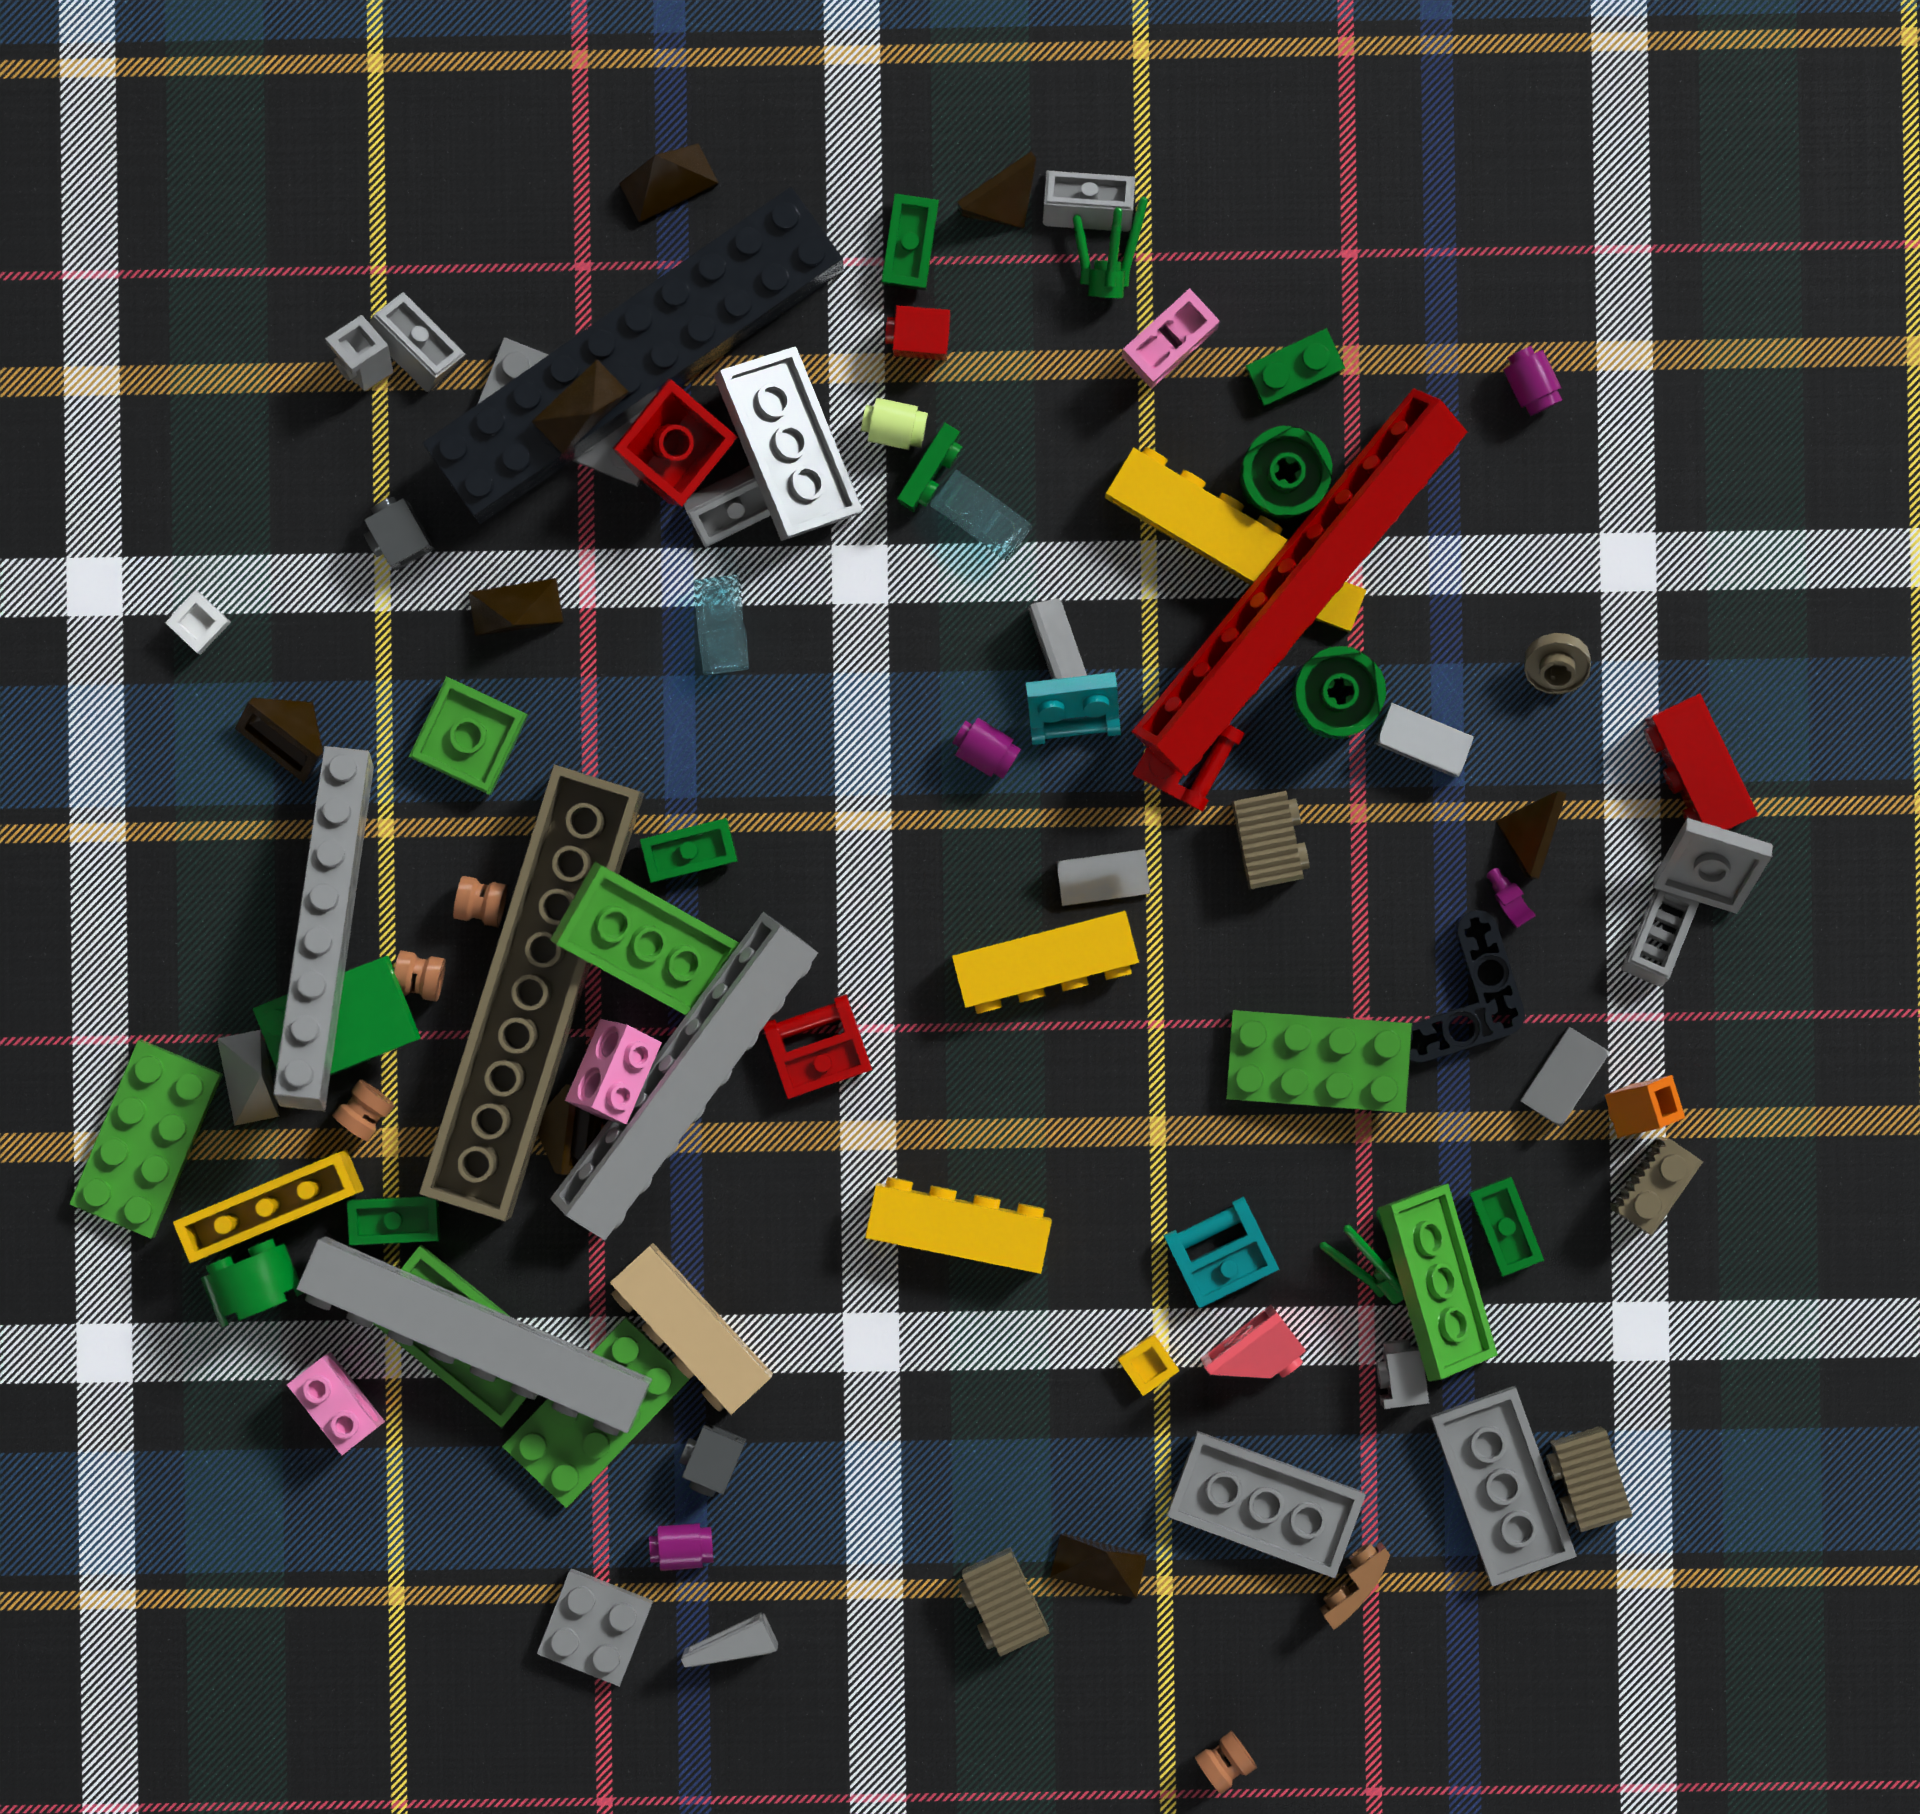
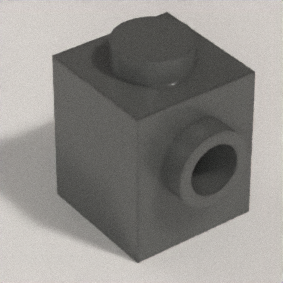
[364,497,435,571]
[679,1423,747,1497]

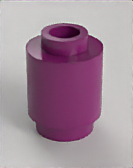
[1503,346,1562,416]
[952,718,1021,779]
[649,1523,714,1571]

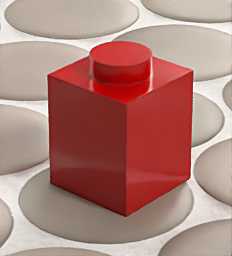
[885,305,951,361]

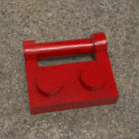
[1132,725,1245,812]
[763,994,873,1099]

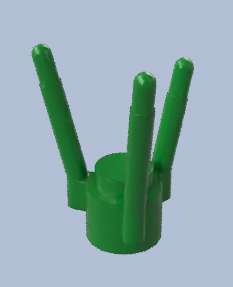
[1073,197,1148,298]
[1319,1209,1404,1304]

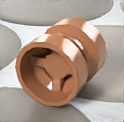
[453,876,507,927]
[394,950,446,1002]
[332,1079,395,1142]
[1195,1731,1257,1794]

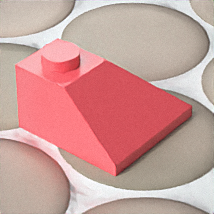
[1200,1305,1306,1379]

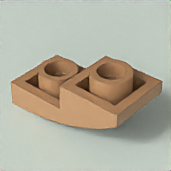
[1320,1542,1390,1630]

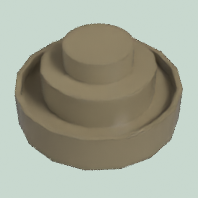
[1524,633,1591,694]

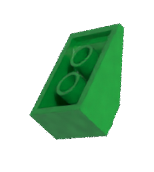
[253,956,421,1076]

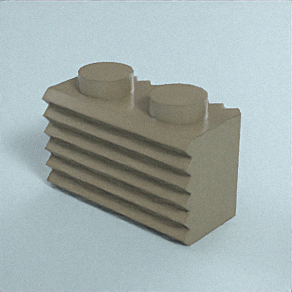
[1231,791,1310,890]
[1610,1137,1703,1236]
[1546,1426,1633,1532]
[958,1547,1049,1657]

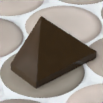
[619,143,719,224]
[957,151,1036,228]
[532,360,629,455]
[469,578,564,636]
[235,697,323,783]
[1496,791,1567,880]
[538,1084,602,1175]
[1050,1533,1147,1599]

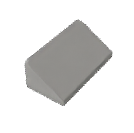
[1043,171,1135,232]
[369,292,466,392]
[684,466,771,548]
[1028,599,1087,679]
[1374,703,1474,778]
[1056,849,1150,906]
[1520,1027,1610,1127]

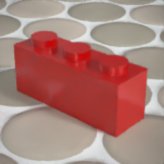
[1644,693,1758,830]

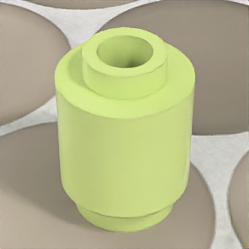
[861,398,928,450]

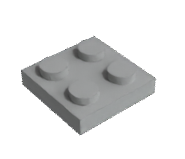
[1653,818,1773,914]
[537,1568,653,1687]

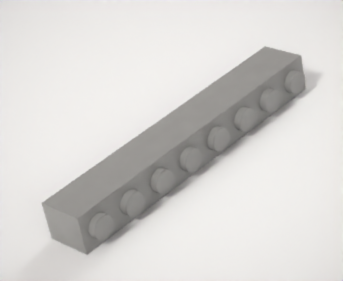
[274,746,374,1111]
[550,912,818,1240]
[297,1236,652,1436]

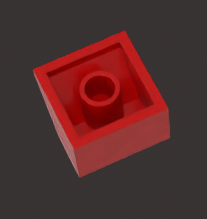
[612,379,737,506]

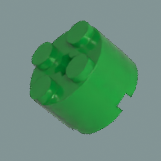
[1240,426,1333,521]
[1292,646,1386,739]
[200,1238,304,1328]

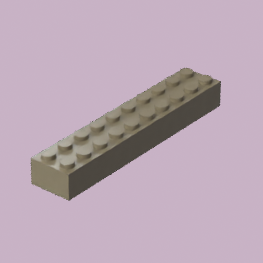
[419,765,645,1221]

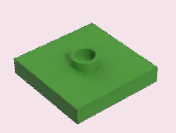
[409,676,529,795]

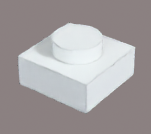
[165,590,231,654]

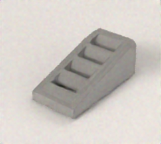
[1621,889,1700,987]
[681,1613,778,1667]

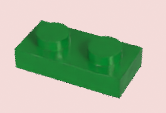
[882,194,939,291]
[1245,328,1345,408]
[898,423,963,512]
[640,818,738,883]
[1468,1176,1544,1277]
[347,1196,440,1245]

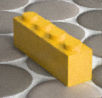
[1105,447,1287,586]
[952,911,1139,1014]
[173,1150,364,1263]
[865,1177,1052,1274]

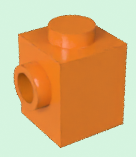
[1605,1075,1685,1138]

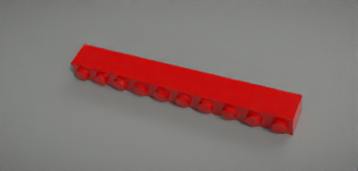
[1131,388,1467,776]

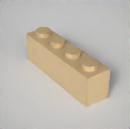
[610,1243,773,1415]

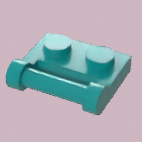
[1026,672,1121,745]
[1163,1196,1280,1309]

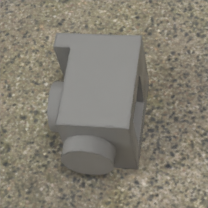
[325,315,393,391]
[1376,1339,1429,1409]

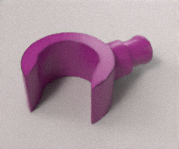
[1487,868,1536,928]

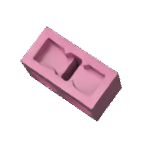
[1122,288,1220,389]
[565,1019,662,1125]
[287,1352,385,1455]

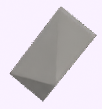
[217,1030,279,1125]

